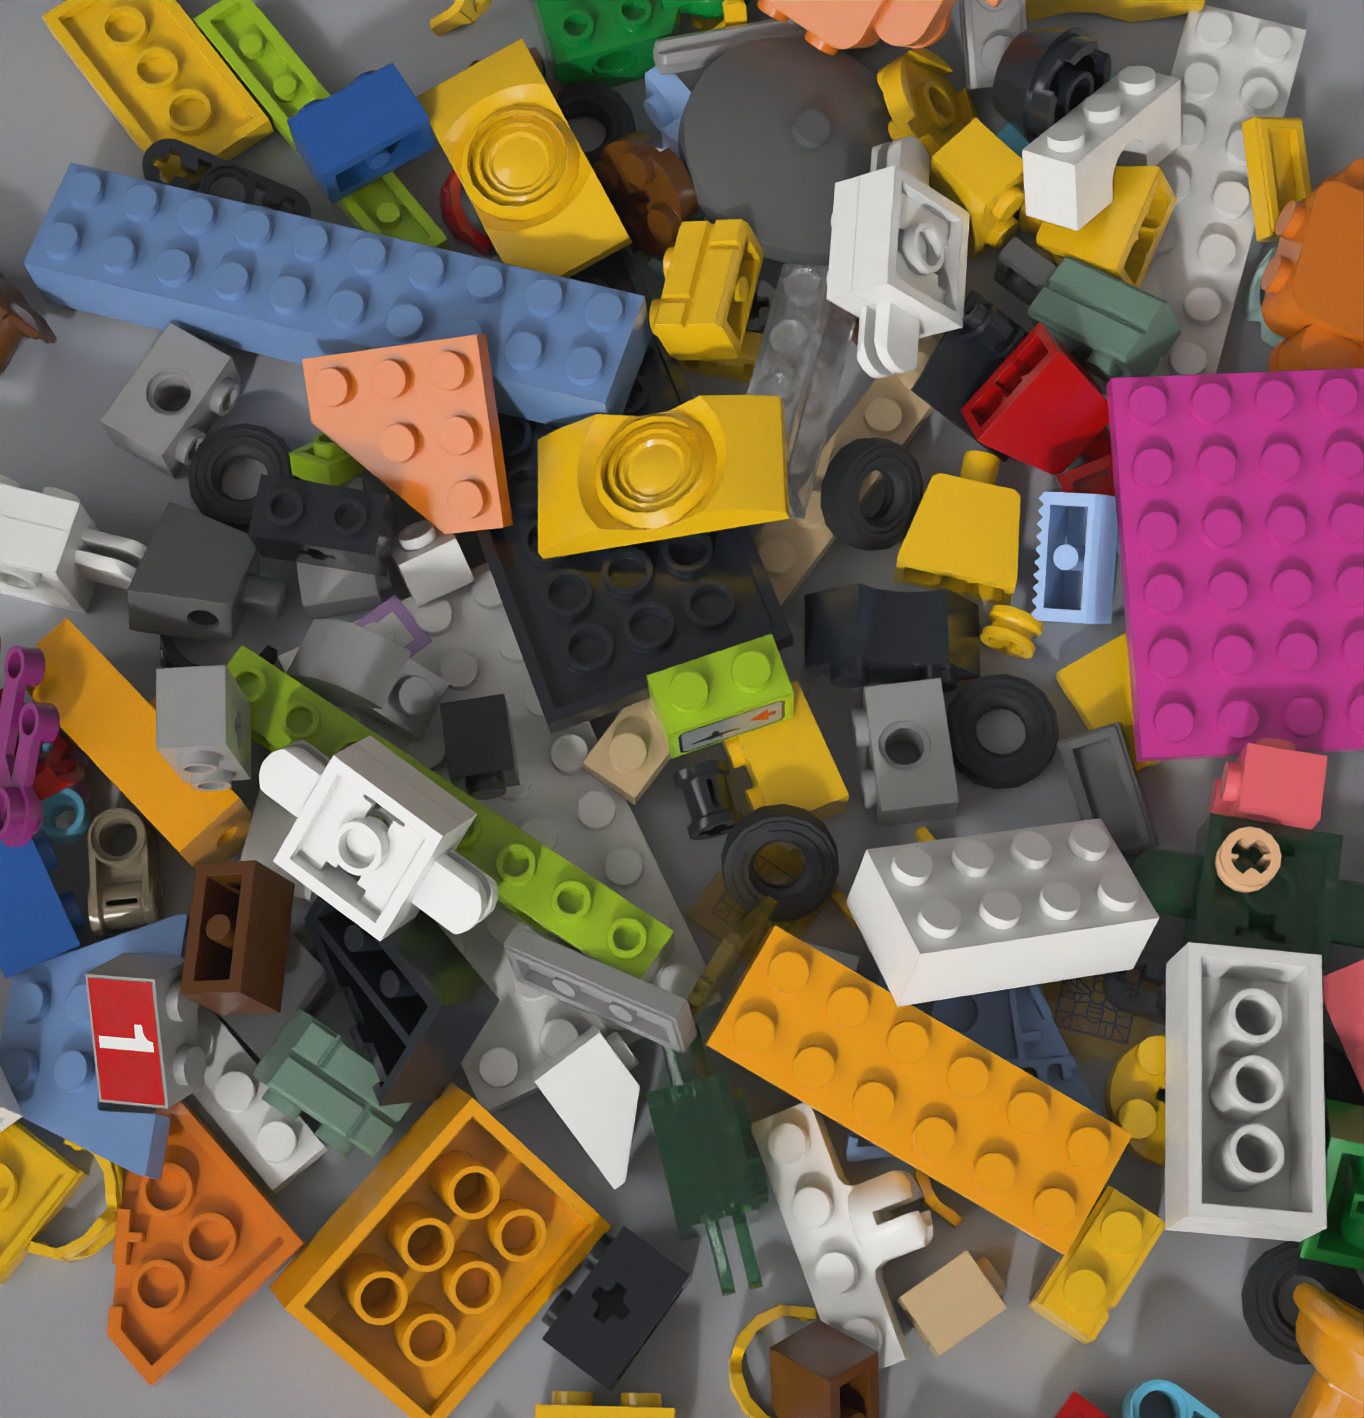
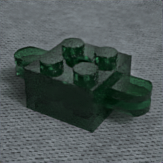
[1131,813,1364,970]
[645,1021,769,1297]

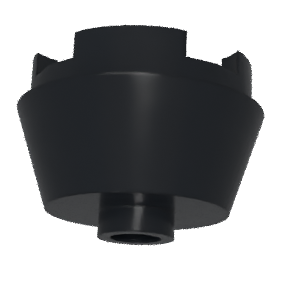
[992,27,1111,143]

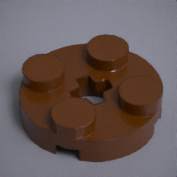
[591,132,698,256]

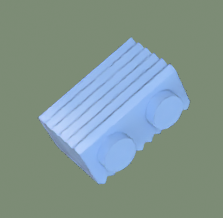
[1031,492,1118,624]

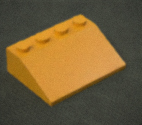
[269,1082,612,1418]

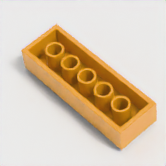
[703,925,1133,1256]

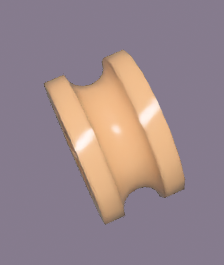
[1215,826,1282,893]

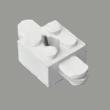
[826,136,970,379]
[0,474,147,614]
[259,736,498,941]

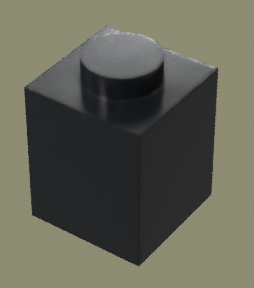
[439,694,520,800]

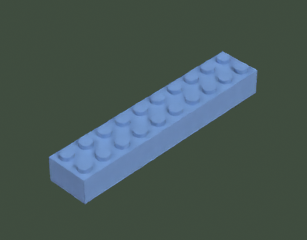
[24,162,652,428]

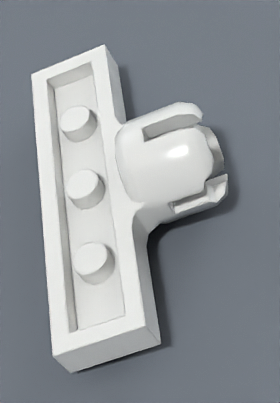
[749,1103,933,1370]

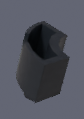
[804,583,981,692]

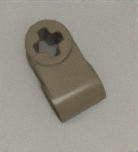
[87,808,165,938]

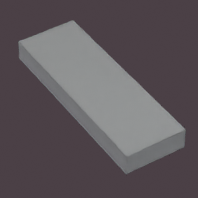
[503,926,697,1053]

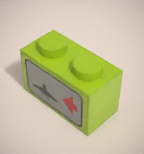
[647,634,794,759]

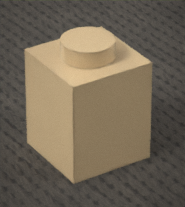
[896,1250,1007,1358]

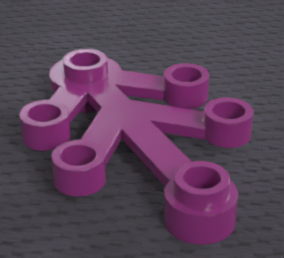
[0,637,60,847]

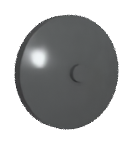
[678,37,892,266]

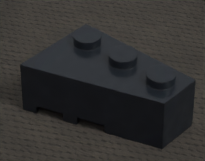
[304,895,500,1106]

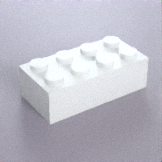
[846,818,1160,1007]
[1165,942,1327,1242]

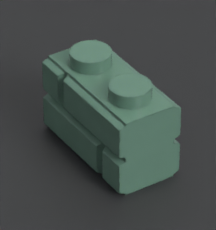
[1027,256,1182,383]
[253,1009,412,1157]

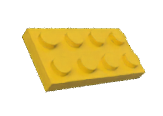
[42,0,274,184]

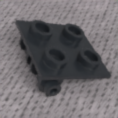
[911,289,1029,462]

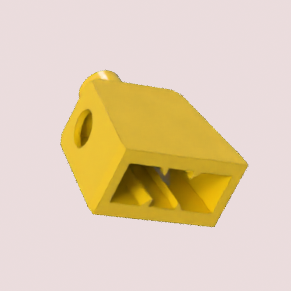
[1019,166,1177,289]
[893,450,1021,606]

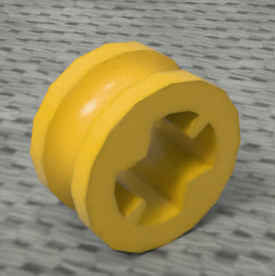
[980,605,1044,659]

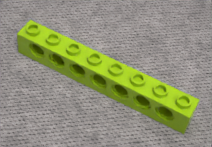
[226,645,676,984]

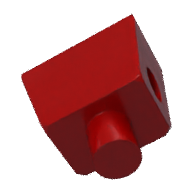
[960,322,1112,475]

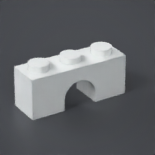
[1022,65,1181,231]

